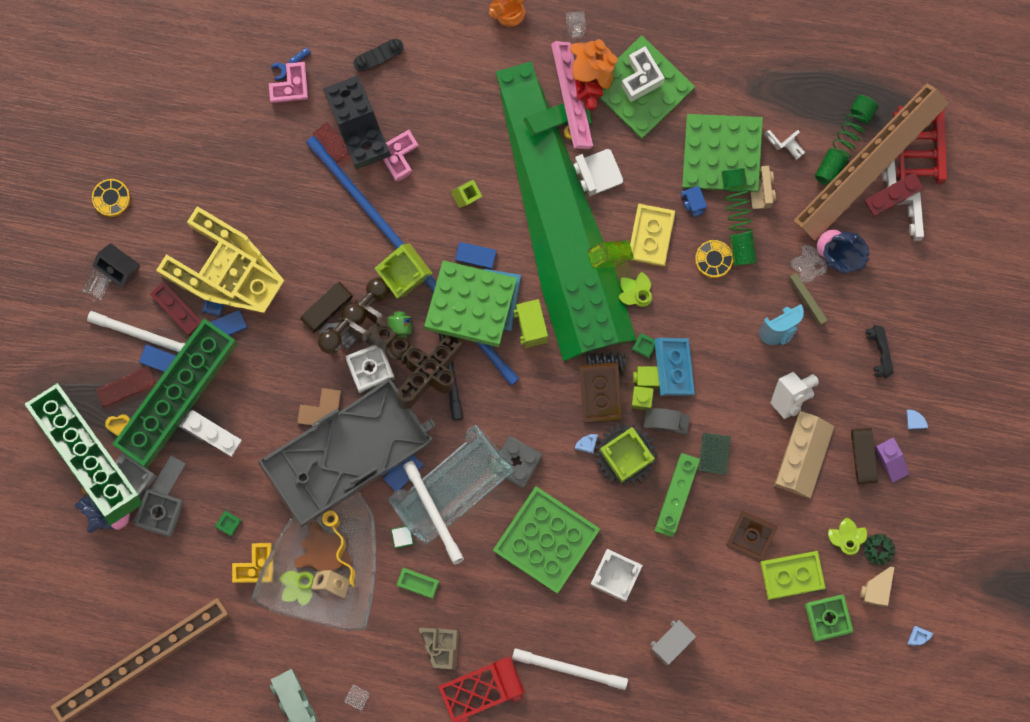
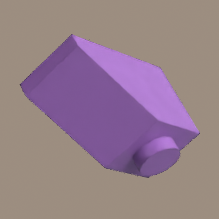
[875,437,909,483]

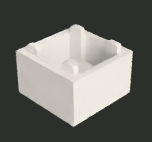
[590,549,643,602]

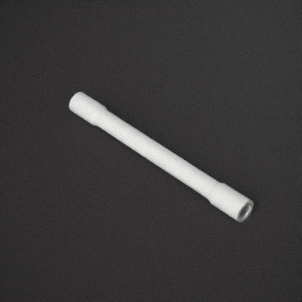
[87,311,185,353]
[403,461,464,564]
[512,648,628,690]

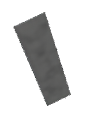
[133,456,185,521]

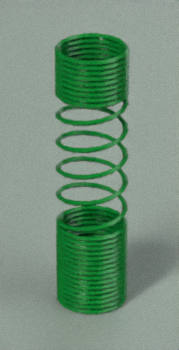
[814,95,879,186]
[721,168,757,266]

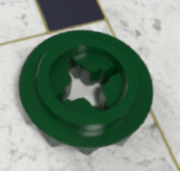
[864,534,895,565]

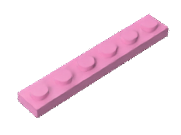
[551,41,593,149]

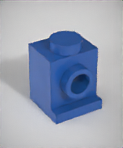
[680,186,707,218]

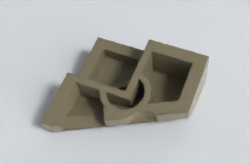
[419,628,459,669]

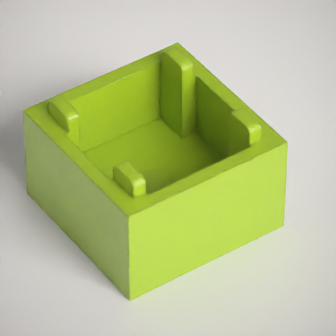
[375,244,433,298]
[513,299,548,348]
[600,427,655,483]

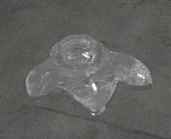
[789,245,828,282]

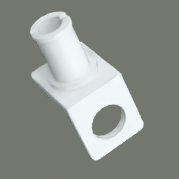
[764,130,805,160]

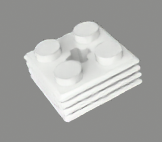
[345,345,395,393]

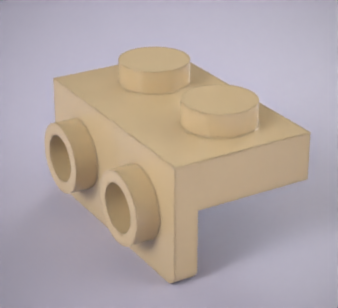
[750,166,776,210]

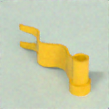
[322,511,356,587]

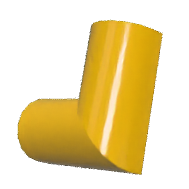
[232,543,272,583]

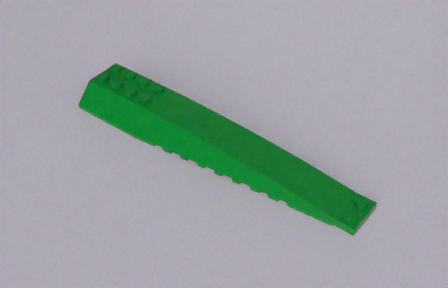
[496,61,636,362]

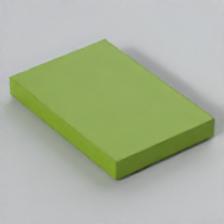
[760,551,826,600]

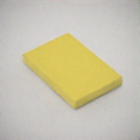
[627,204,675,267]

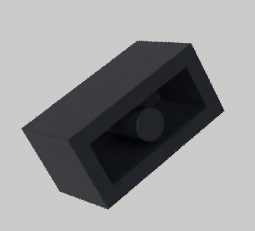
[92,243,141,288]

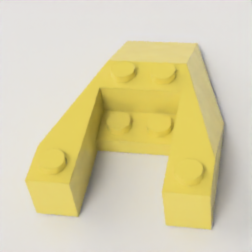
[156,206,284,313]

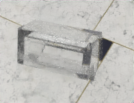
[82,270,111,301]

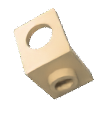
[311,570,350,598]

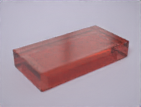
[312,122,349,163]

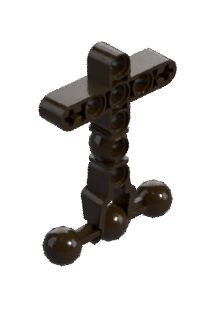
[318,277,463,409]

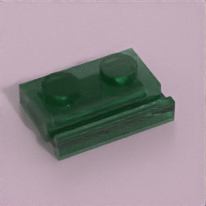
[698,433,731,475]

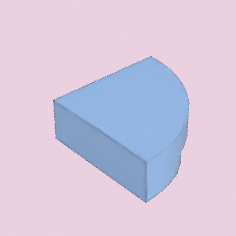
[906,410,928,430]
[575,434,598,454]
[907,626,933,646]

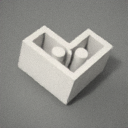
[621,46,665,102]

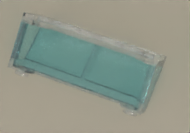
[388,424,515,545]

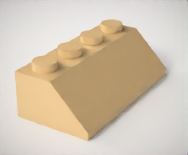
[774,411,834,499]

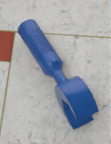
[271,47,311,81]

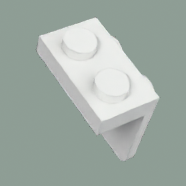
[573,149,623,196]

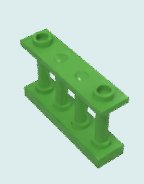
[654,453,700,538]

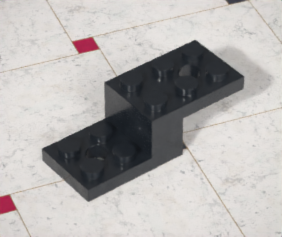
[323,75,391,170]

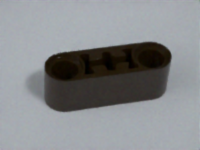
[300,282,353,333]
[851,427,878,485]

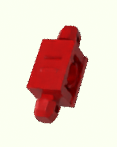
[575,79,603,111]

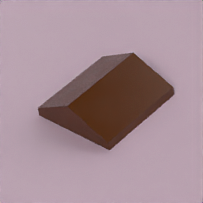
[727,511,778,561]

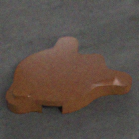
[294,522,352,571]

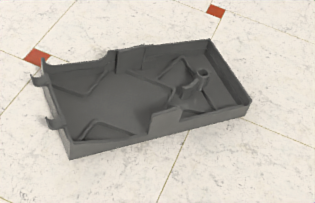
[258,378,436,528]

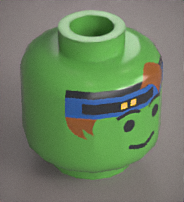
[387,312,412,339]

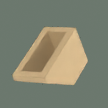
[860,567,894,607]

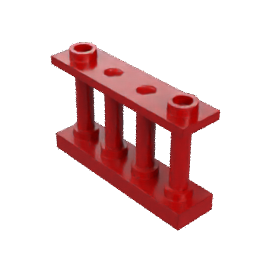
[893,106,947,184]

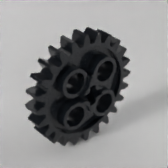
[594,423,657,487]

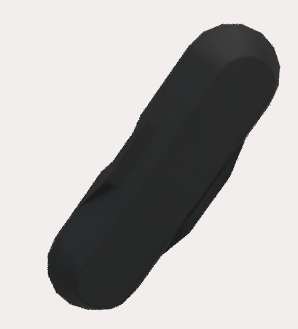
[353,39,404,71]
[865,325,894,379]

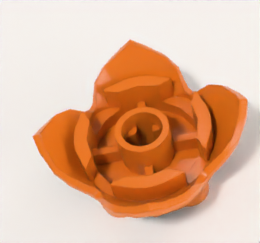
[570,39,618,90]

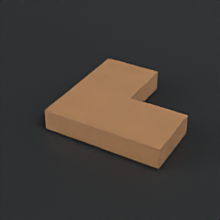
[297,388,341,426]

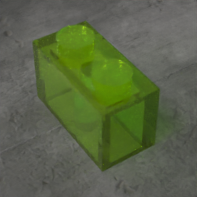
[587,240,634,268]

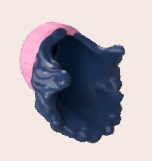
[817,230,870,274]
[75,496,130,533]

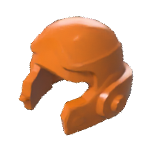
[488,0,526,27]

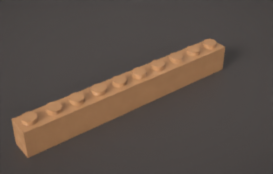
[793,83,949,241]
[50,598,231,722]

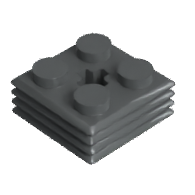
[491,436,542,488]
[134,489,184,538]

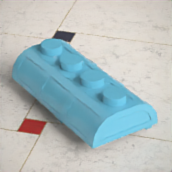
[758,304,804,345]

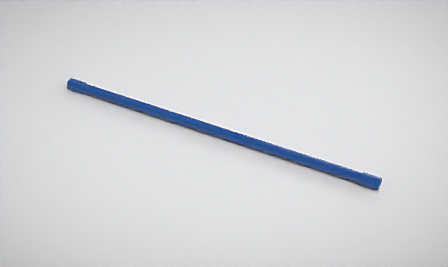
[306,136,520,386]

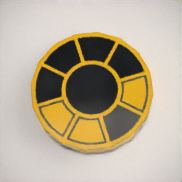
[92,179,130,217]
[695,240,733,278]

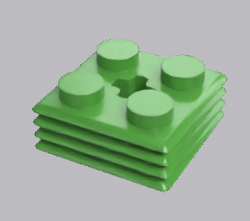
[805,595,853,642]

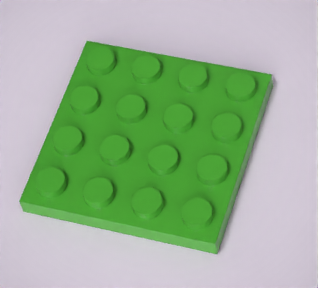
[599,35,695,140]
[682,114,763,192]
[424,261,517,347]
[493,486,600,594]

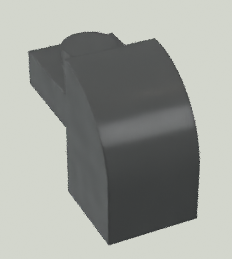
[644,408,690,435]

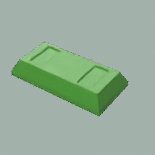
[396,568,439,599]

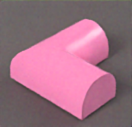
[269,62,308,103]
[383,130,419,182]

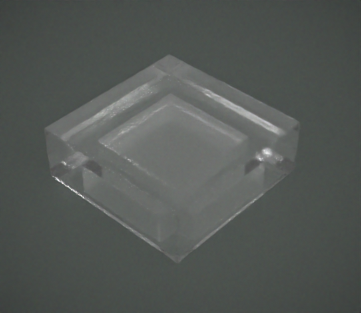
[344,685,371,711]

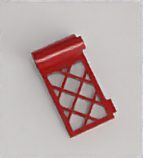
[438,656,525,722]

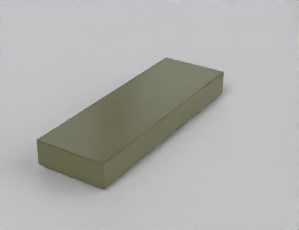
[788,273,827,328]

